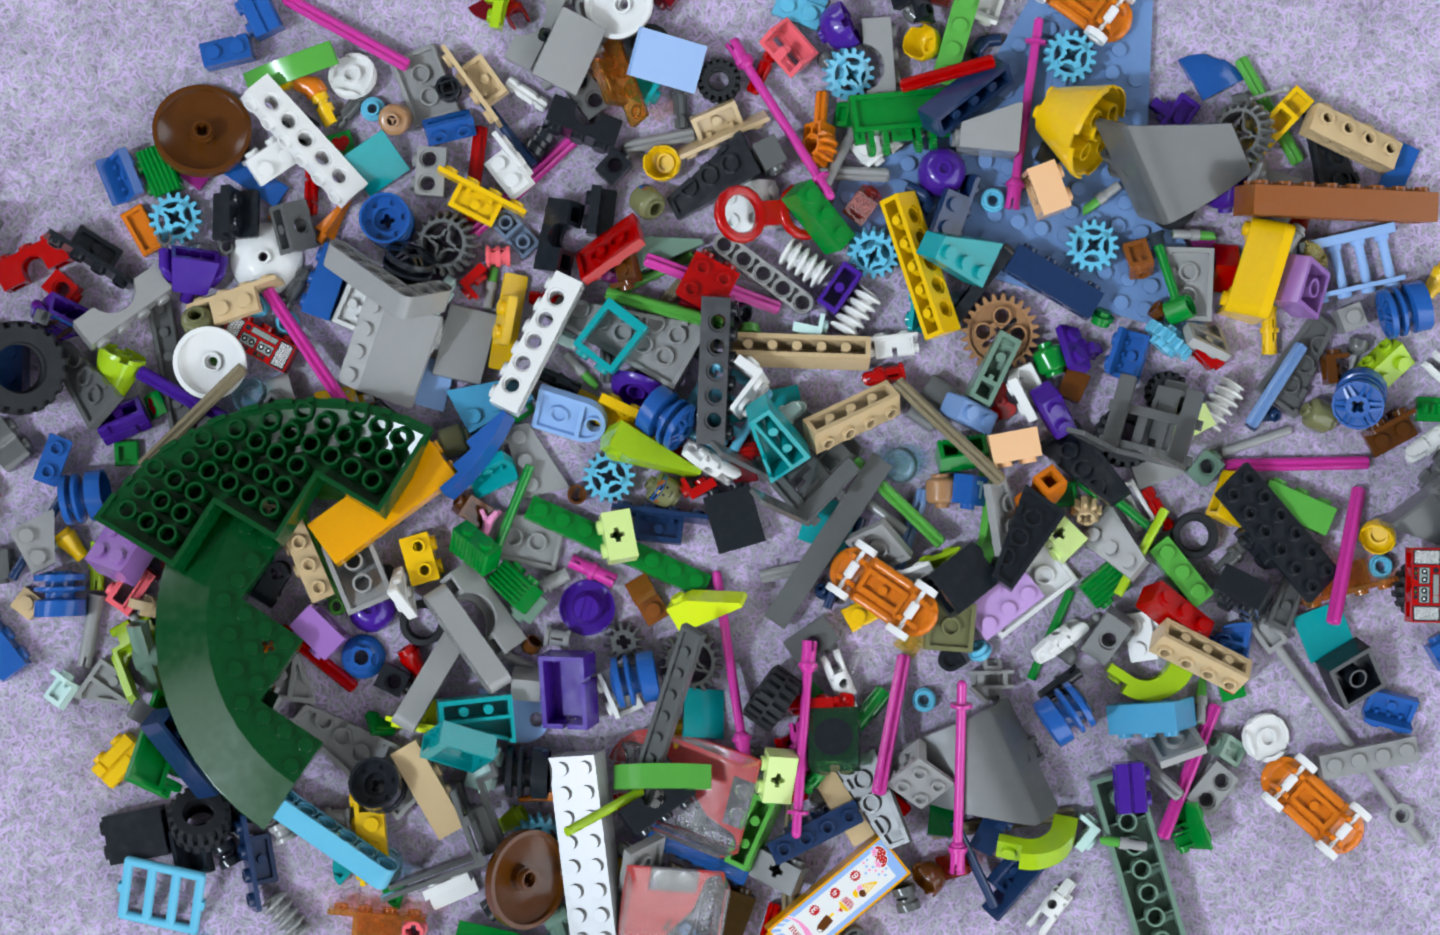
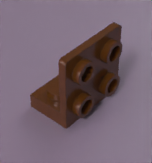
[1360,406,1418,458]

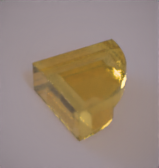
[1303,240,1328,267]
[893,636,923,658]

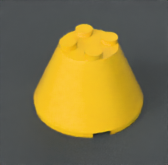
[1032,85,1126,179]

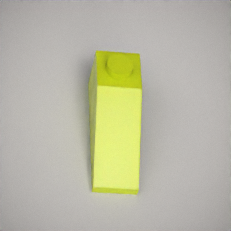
[666,589,748,631]

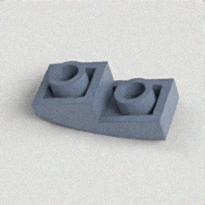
[492,208,539,260]

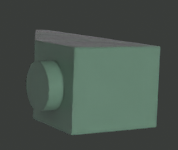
[636,236,704,273]
[963,330,1022,407]

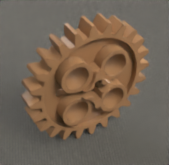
[960,293,1040,368]

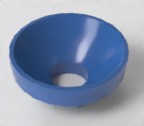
[341,634,386,679]

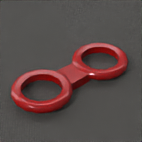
[714,184,812,244]

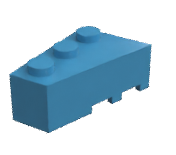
[446,380,536,435]
[1106,696,1197,739]

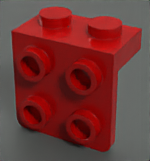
[675,249,740,315]

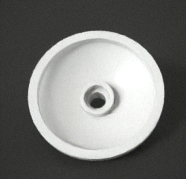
[584,0,653,40]
[230,222,303,295]
[173,326,247,399]

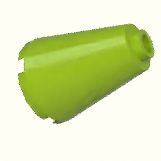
[96,343,146,397]

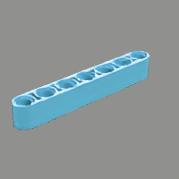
[273,791,397,890]

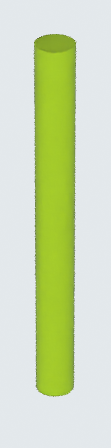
[1113,507,1169,597]
[564,789,644,837]

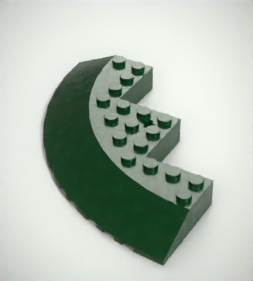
[93,397,434,573]
[155,510,323,831]

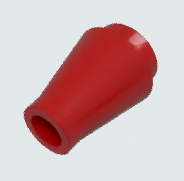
[397,643,425,679]

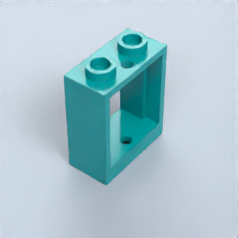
[573,297,649,376]
[420,720,498,773]

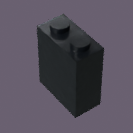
[703,481,766,554]
[921,541,998,618]
[99,804,172,866]

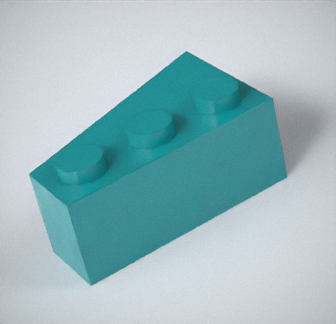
[916,231,1004,288]
[745,394,811,483]
[436,691,516,743]

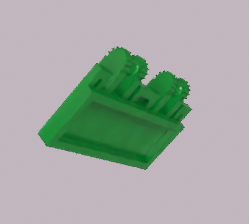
[848,88,950,157]
[124,689,182,799]

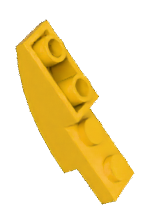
[1245,85,1315,168]

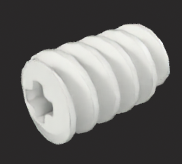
[778,237,833,288]
[830,284,881,336]
[1203,377,1245,432]

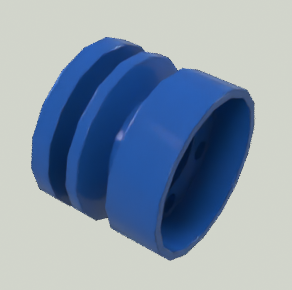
[359,192,416,249]
[1375,280,1435,339]
[1331,367,1388,430]
[635,385,697,451]
[57,469,112,525]
[33,570,87,617]
[609,650,660,709]
[1032,681,1097,748]

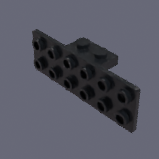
[1215,462,1336,603]

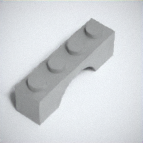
[504,0,574,73]
[860,16,900,94]
[73,265,172,351]
[440,563,527,658]
[1313,734,1420,780]

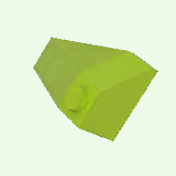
[600,420,702,478]

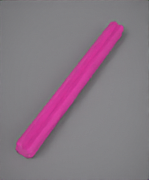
[282,0,411,71]
[470,137,578,240]
[643,253,781,314]
[262,287,350,401]
[1223,456,1370,471]
[1326,486,1366,625]
[871,654,911,796]
[1157,703,1221,840]

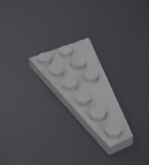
[547,296,700,391]
[291,704,448,821]

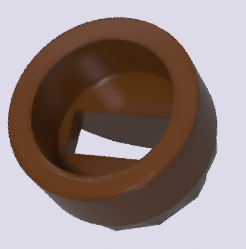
[1147,299,1165,321]
[567,484,587,504]
[521,634,543,655]

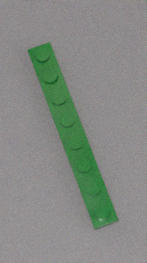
[523,495,711,592]

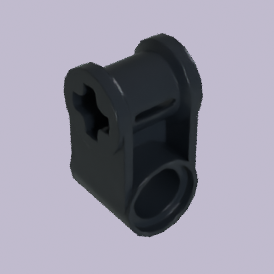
[250,561,292,609]

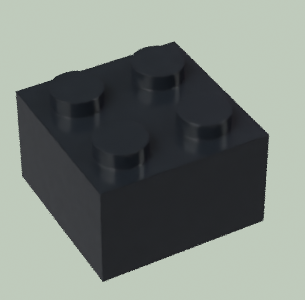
[1213,563,1273,624]
[1315,637,1387,710]

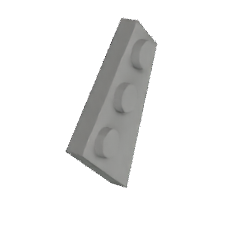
[506,423,570,499]

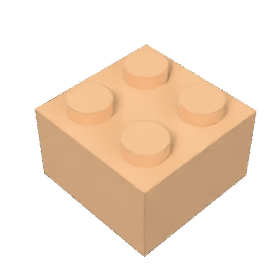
[1021,159,1073,221]
[985,426,1042,468]

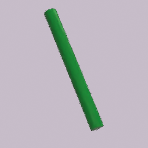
[495,463,535,547]
[1027,589,1075,681]

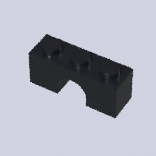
[542,94,623,154]
[533,197,586,276]
[617,789,696,838]

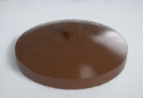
[152,84,252,178]
[485,829,564,930]

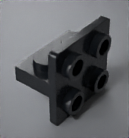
[212,184,260,241]

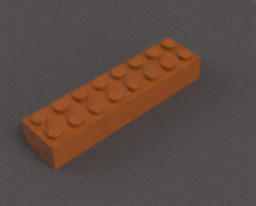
[1233,180,1439,224]

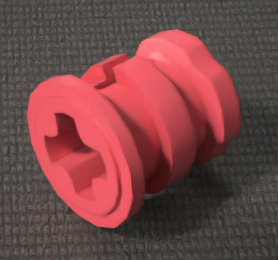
[485,245,511,269]
[402,916,428,935]

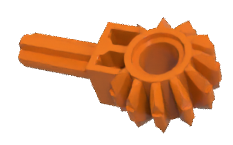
[801,91,839,170]

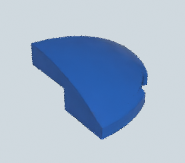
[1178,54,1244,101]
[1209,623,1253,658]

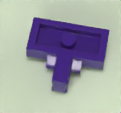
[1149,92,1201,125]
[1055,324,1103,373]

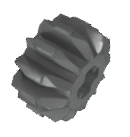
[603,621,645,661]

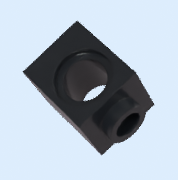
[595,148,633,188]
[373,662,414,698]

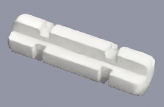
[505,77,549,112]

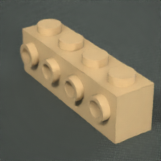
[1299,102,1403,174]
[802,380,901,455]
[1148,618,1252,694]
[390,738,466,840]

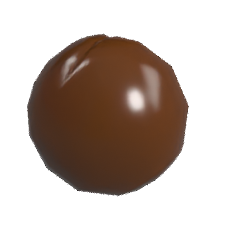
[912,859,946,897]

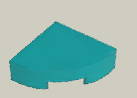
[332,860,352,886]

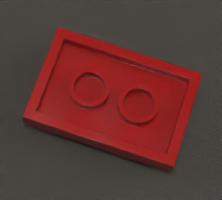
[575,213,646,286]

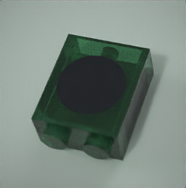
[809,707,861,776]

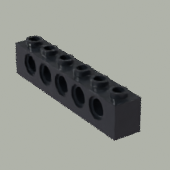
[696,294,739,446]

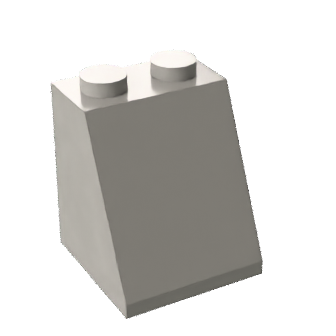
[951,102,1023,159]

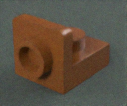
[1122,238,1154,280]

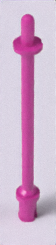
[1004,17,1047,210]
[725,37,835,200]
[712,570,752,756]
[787,640,818,839]
[948,680,973,875]

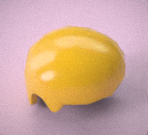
[902,24,942,62]
[643,145,682,182]
[1358,519,1397,555]

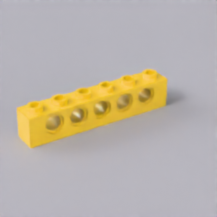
[879,190,961,341]

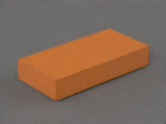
[120,203,162,258]

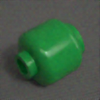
[1032,340,1067,378]

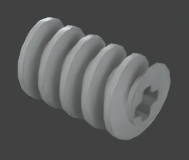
[262,891,311,935]

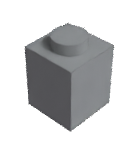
[1330,302,1368,335]
[511,666,541,702]

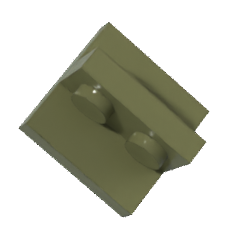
[923,600,977,653]

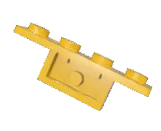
[436,165,527,228]
[488,272,528,370]
[578,389,656,441]
[349,794,389,886]

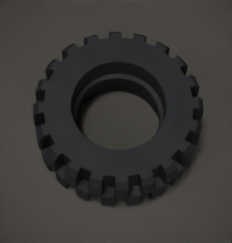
[0,321,68,415]

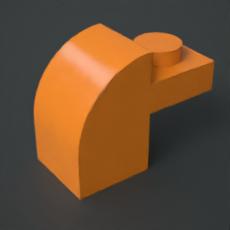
[1014,464,1068,508]

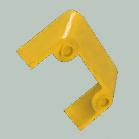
[1216,217,1296,325]

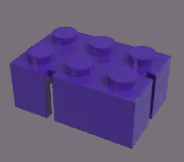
[538,649,599,730]

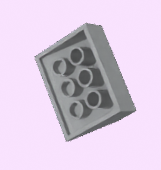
[337,296,443,408]

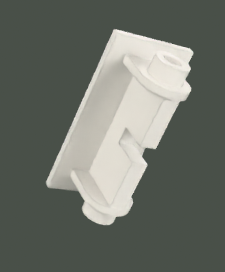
[871,330,919,360]

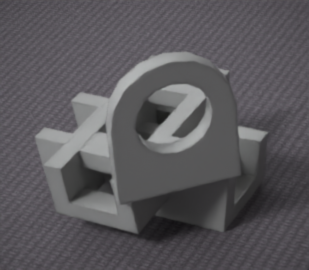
[969,659,1015,706]

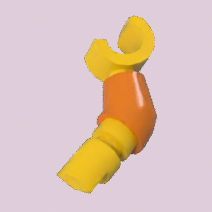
[280,75,337,128]

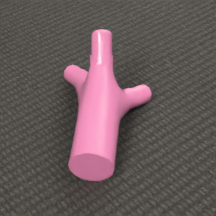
[479,508,502,536]

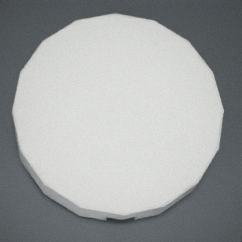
[328,53,377,99]
[1241,713,1290,762]

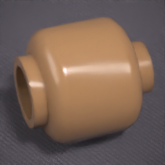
[378,103,413,136]
[925,473,954,508]

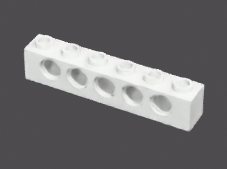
[241,73,368,209]
[489,270,585,418]

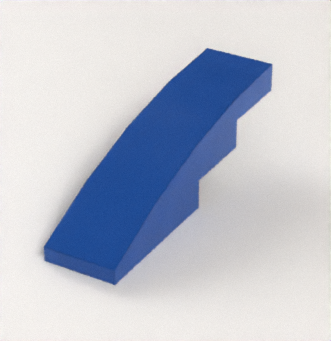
[439,410,515,500]

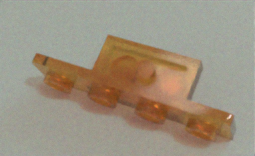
[591,39,649,128]
[1300,558,1399,609]
[327,902,428,935]

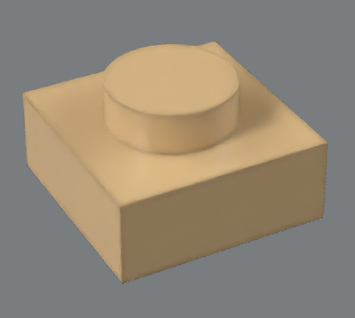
[10,586,43,621]

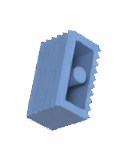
[939,391,998,435]

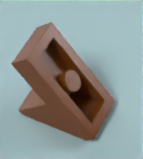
[625,573,669,626]

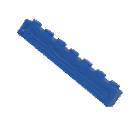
[648,826,749,886]

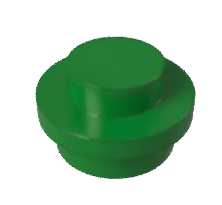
[1090,307,1114,328]

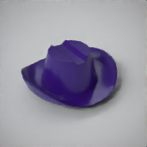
[611,370,662,407]
[559,580,615,636]

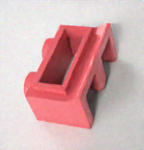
[759,17,819,78]
[105,567,160,617]

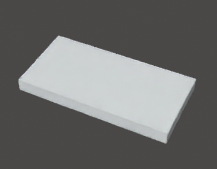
[997,546,1078,639]

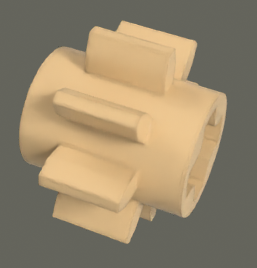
[1071,496,1102,526]

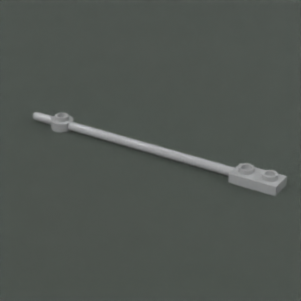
[1238,611,1427,848]

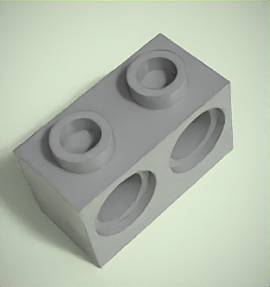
[411,146,449,199]
[1186,759,1239,817]

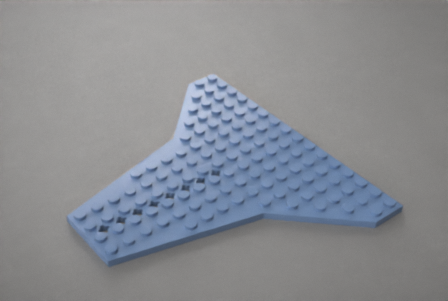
[832,0,1203,335]

